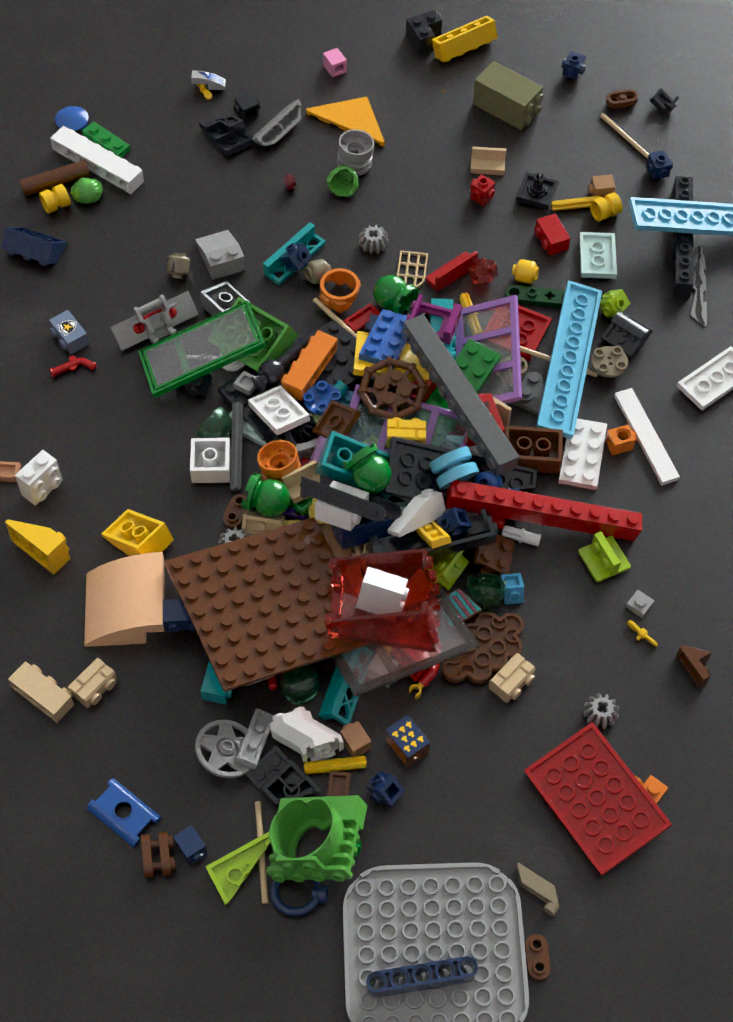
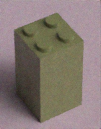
[473,61,543,130]

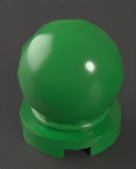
[373,275,419,314]
[342,442,392,493]
[242,472,291,518]

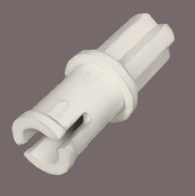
[502,525,541,547]

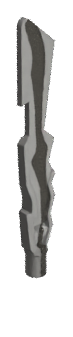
[690,246,707,327]

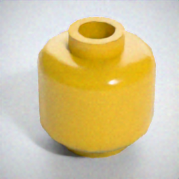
[512,259,539,284]

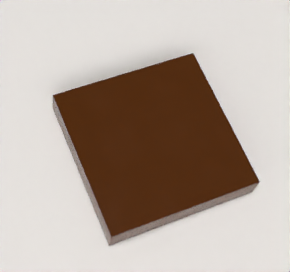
[312,400,361,439]

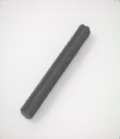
[230,402,244,492]

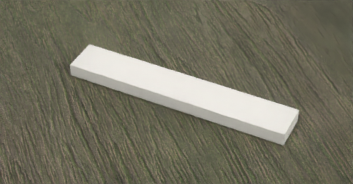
[614,388,680,486]

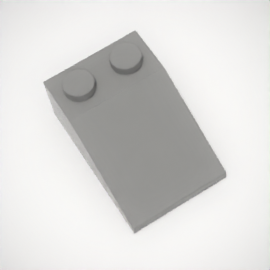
[195,230,245,280]

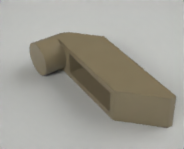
[516,862,559,917]

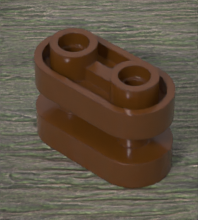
[141,832,176,879]

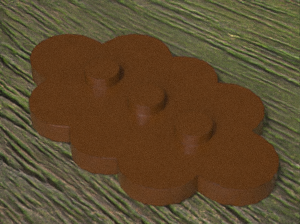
[442,612,524,684]

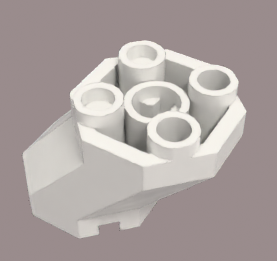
[270,707,344,762]

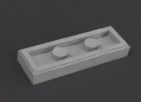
[235,708,274,770]

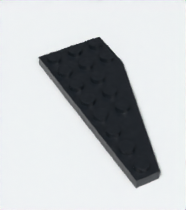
[383,436,537,500]

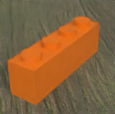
[281,330,338,401]

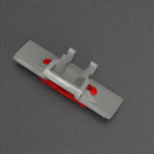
[110,291,198,351]

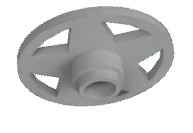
[195,720,251,778]

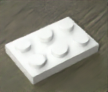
[248,385,310,435]

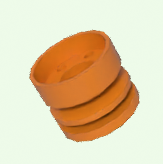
[257,440,301,483]

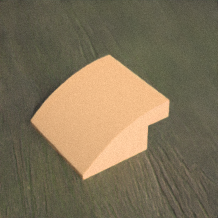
[84,552,164,647]

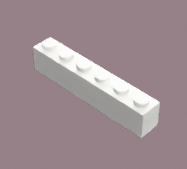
[50,126,144,194]

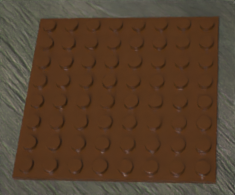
[164,517,380,692]

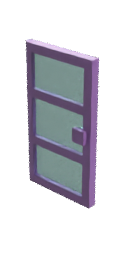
[347,384,466,453]

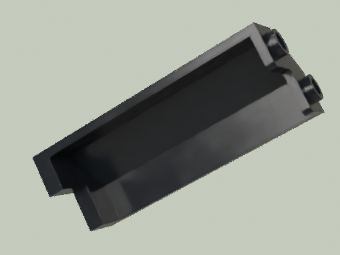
[369,508,499,571]

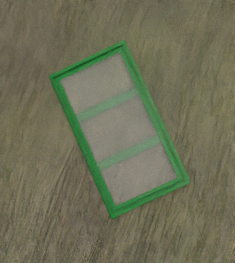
[138,300,267,398]

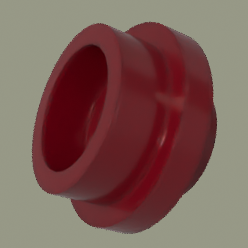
[283,174,297,190]

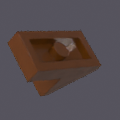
[676,645,711,688]

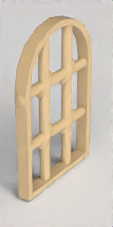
[396,250,428,288]

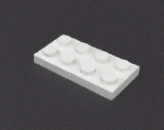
[677,346,733,410]
[558,418,607,490]

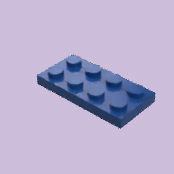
[358,309,407,369]

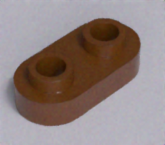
[606,89,639,108]
[223,494,247,530]
[525,934,551,982]

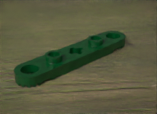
[505,285,565,308]

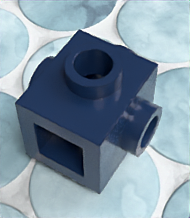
[561,51,586,80]
[646,150,673,180]
[280,243,312,272]
[436,508,472,539]
[366,771,405,806]

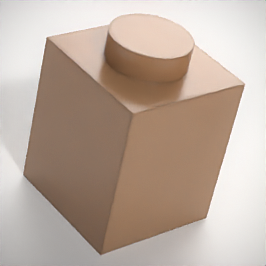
[588,174,616,198]
[340,721,371,757]

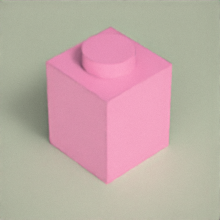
[323,48,347,78]

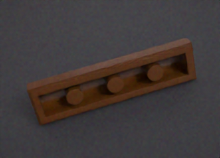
[19,160,90,197]

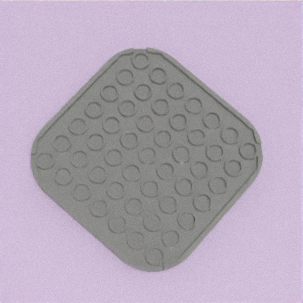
[343,863,529,1022]

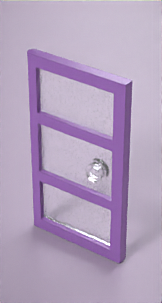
[456,295,522,404]

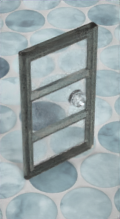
[332,593,479,697]

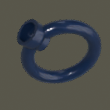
[270,880,328,916]

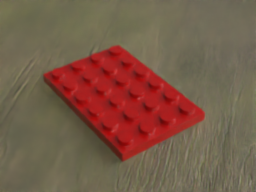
[524,722,672,877]

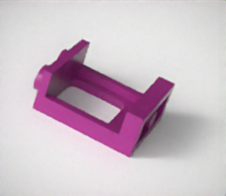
[406,294,462,345]

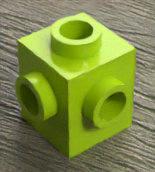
[599,289,631,318]

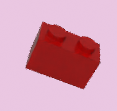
[534,213,571,255]

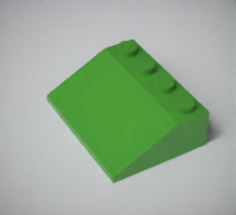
[208,297,299,372]

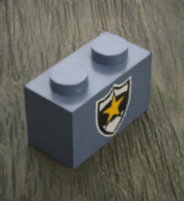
[49,310,89,354]

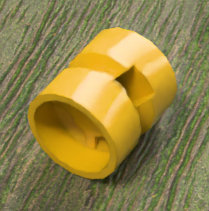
[39,184,71,214]
[590,192,623,222]

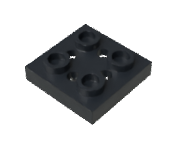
[516,172,559,210]

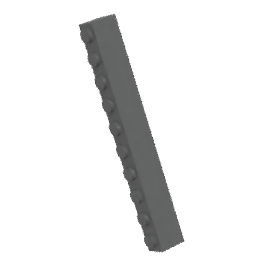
[401,314,520,476]

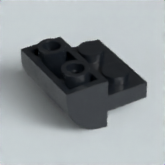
[601,311,653,358]

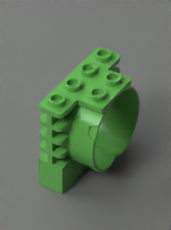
[266,795,367,882]

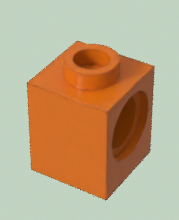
[605,424,637,456]

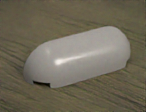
[252,99,302,146]

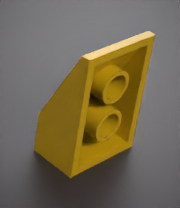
[101,509,174,556]
[5,520,71,574]

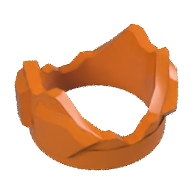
[319,268,361,313]

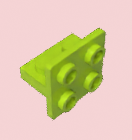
[578,531,631,582]
[424,551,469,591]

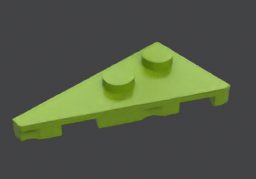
[205,832,271,906]

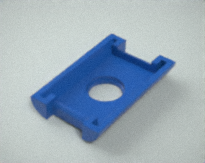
[87,778,162,848]

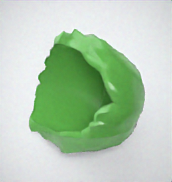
[326,165,358,198]
[70,177,103,204]

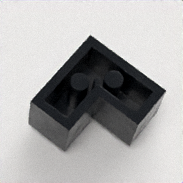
[406,10,442,54]

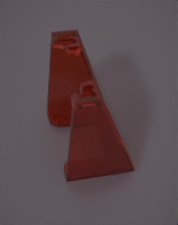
[325,548,440,652]

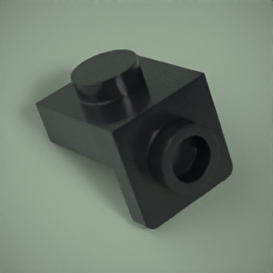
[649,88,679,114]

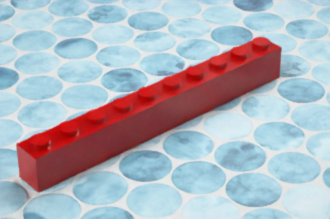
[445,480,642,541]

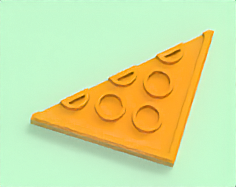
[306,97,385,146]

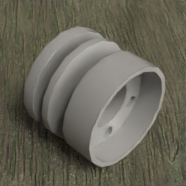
[337,129,374,176]

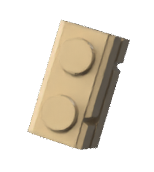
[489,653,536,703]
[68,658,117,708]

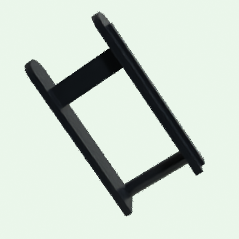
[300,475,403,522]

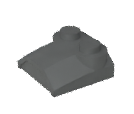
[199,281,250,316]
[512,372,545,416]

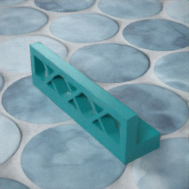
[263,222,326,286]
[318,647,374,726]

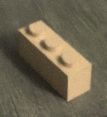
[8,661,74,723]

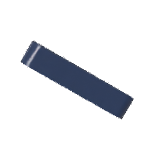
[366,956,478,998]

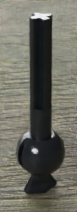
[251,327,318,393]

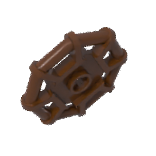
[357,356,428,419]

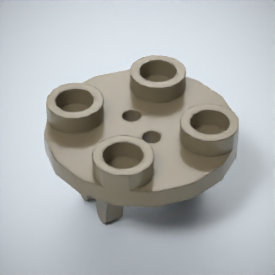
[591,346,628,378]

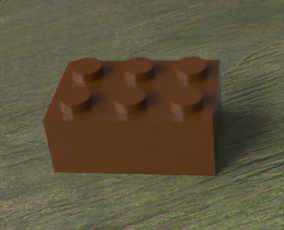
[504,426,563,474]

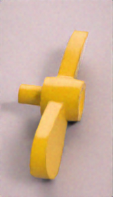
[196,84,212,100]
[627,620,659,647]

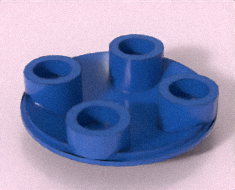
[55,106,89,131]
[303,381,341,415]

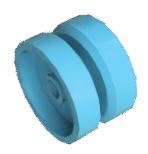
[429,446,479,490]

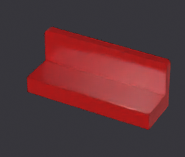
[426,251,478,292]

